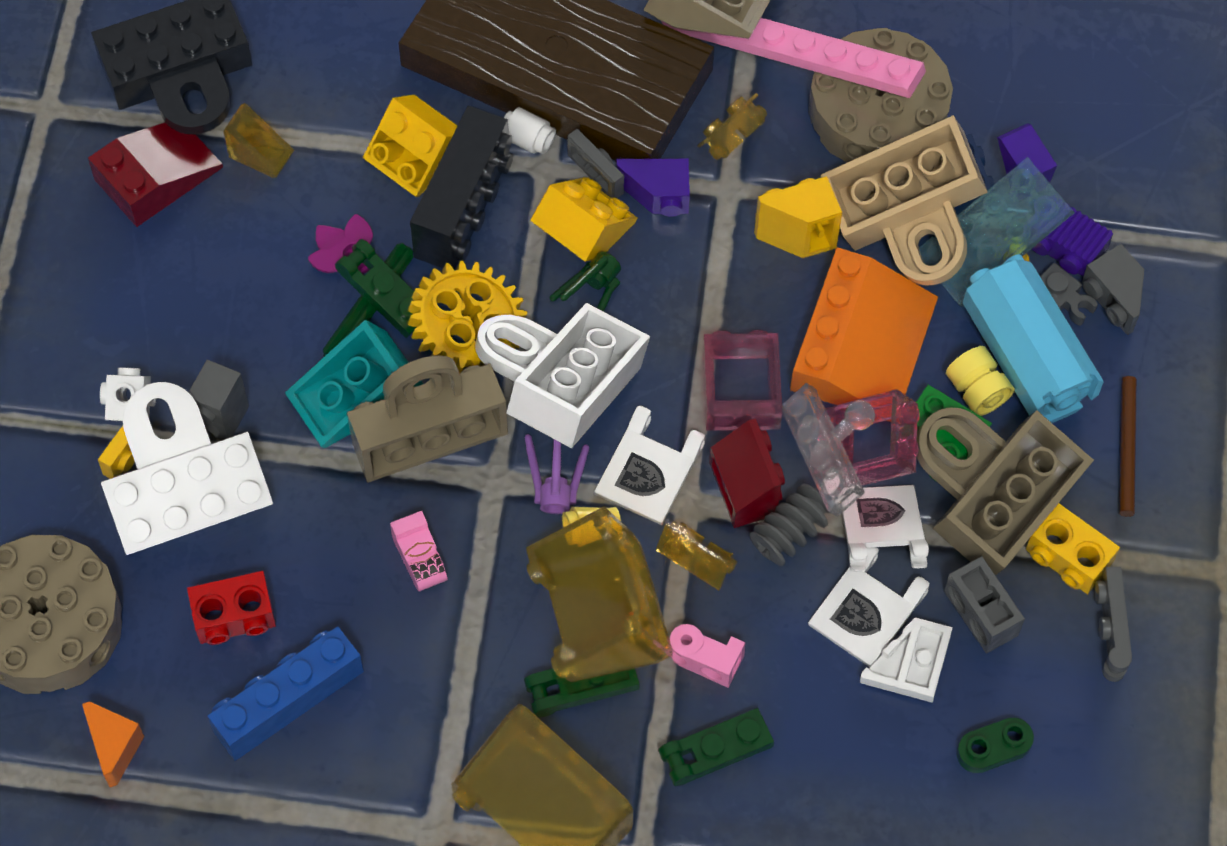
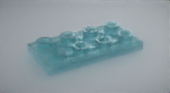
[919,157,1075,307]

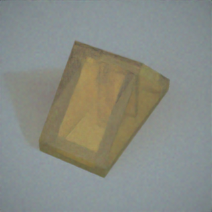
[223,103,294,178]

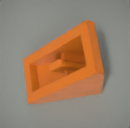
[82,701,144,787]

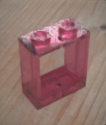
[703,330,782,431]
[818,389,920,490]

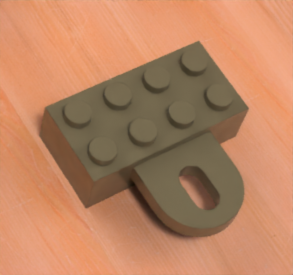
[347,356,508,483]
[915,408,1094,575]

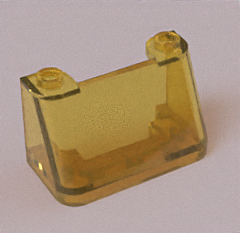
[526,506,673,682]
[451,704,633,846]

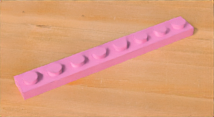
[661,18,926,98]

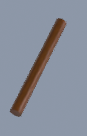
[1119,376,1137,517]

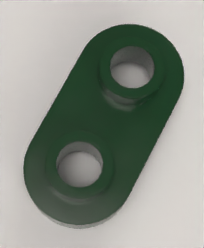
[957,718,1034,773]

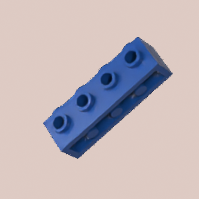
[207,626,364,761]

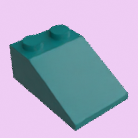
[285,320,424,448]

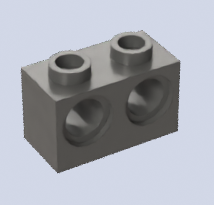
[944,556,1025,654]

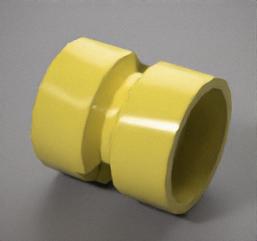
[946,346,1015,416]

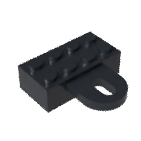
[91,0,252,135]

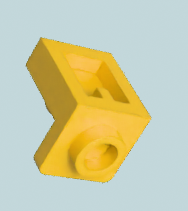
[98,426,135,479]

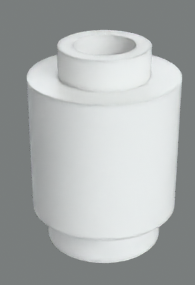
[504,107,556,154]

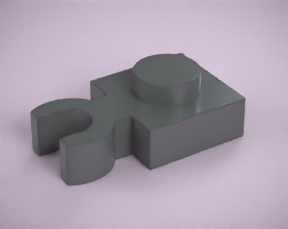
[1040,263,1098,326]

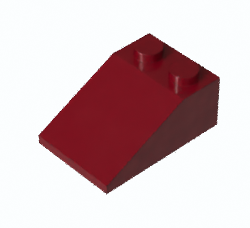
[88,122,223,227]

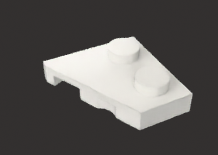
[860,617,953,703]

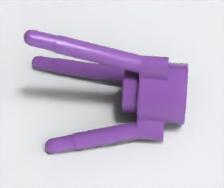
[525,434,589,514]

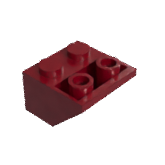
[709,418,785,528]

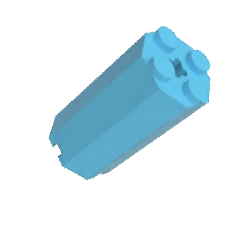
[963,254,1104,423]

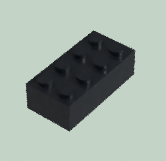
[410,106,513,271]

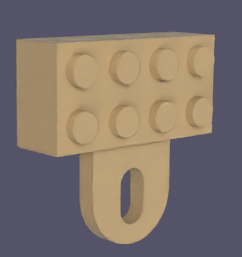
[821,115,988,285]

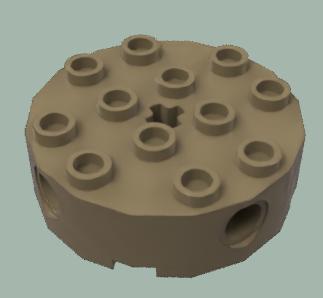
[808,28,953,163]
[0,535,122,694]

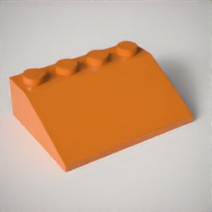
[790,247,938,423]

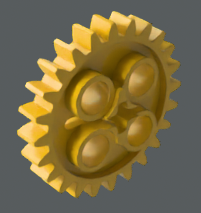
[408,261,527,373]

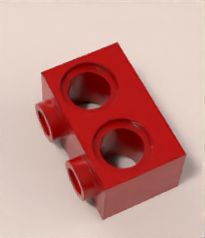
[187,571,276,645]

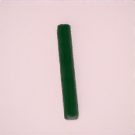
[323,243,413,357]

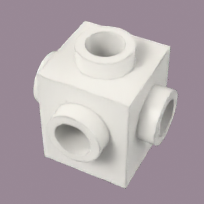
[100,368,156,421]

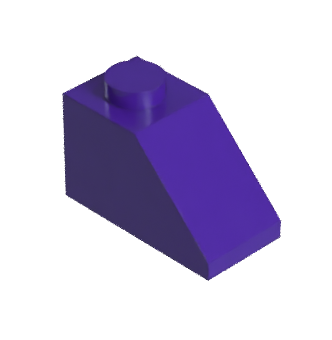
[617,158,690,217]

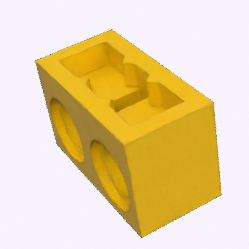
[1026,503,1120,595]

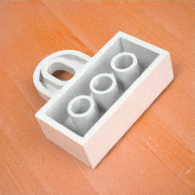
[475,303,650,448]
[101,382,273,555]

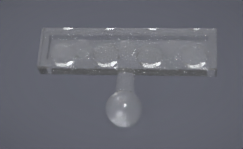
[780,383,875,517]

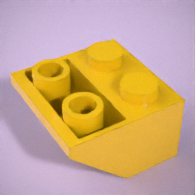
[362,94,457,197]
[754,176,842,258]
[530,177,638,262]

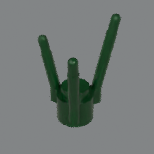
[549,251,621,312]

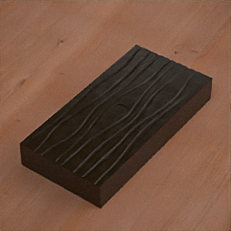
[399,0,714,162]

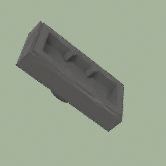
[568,129,624,198]

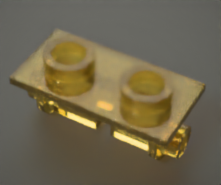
[697,93,767,160]
[656,521,737,591]

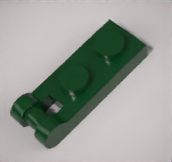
[335,239,417,339]
[524,649,640,718]
[658,708,774,786]

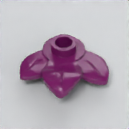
[308,214,373,274]

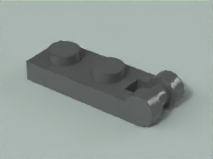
[1095,567,1132,682]

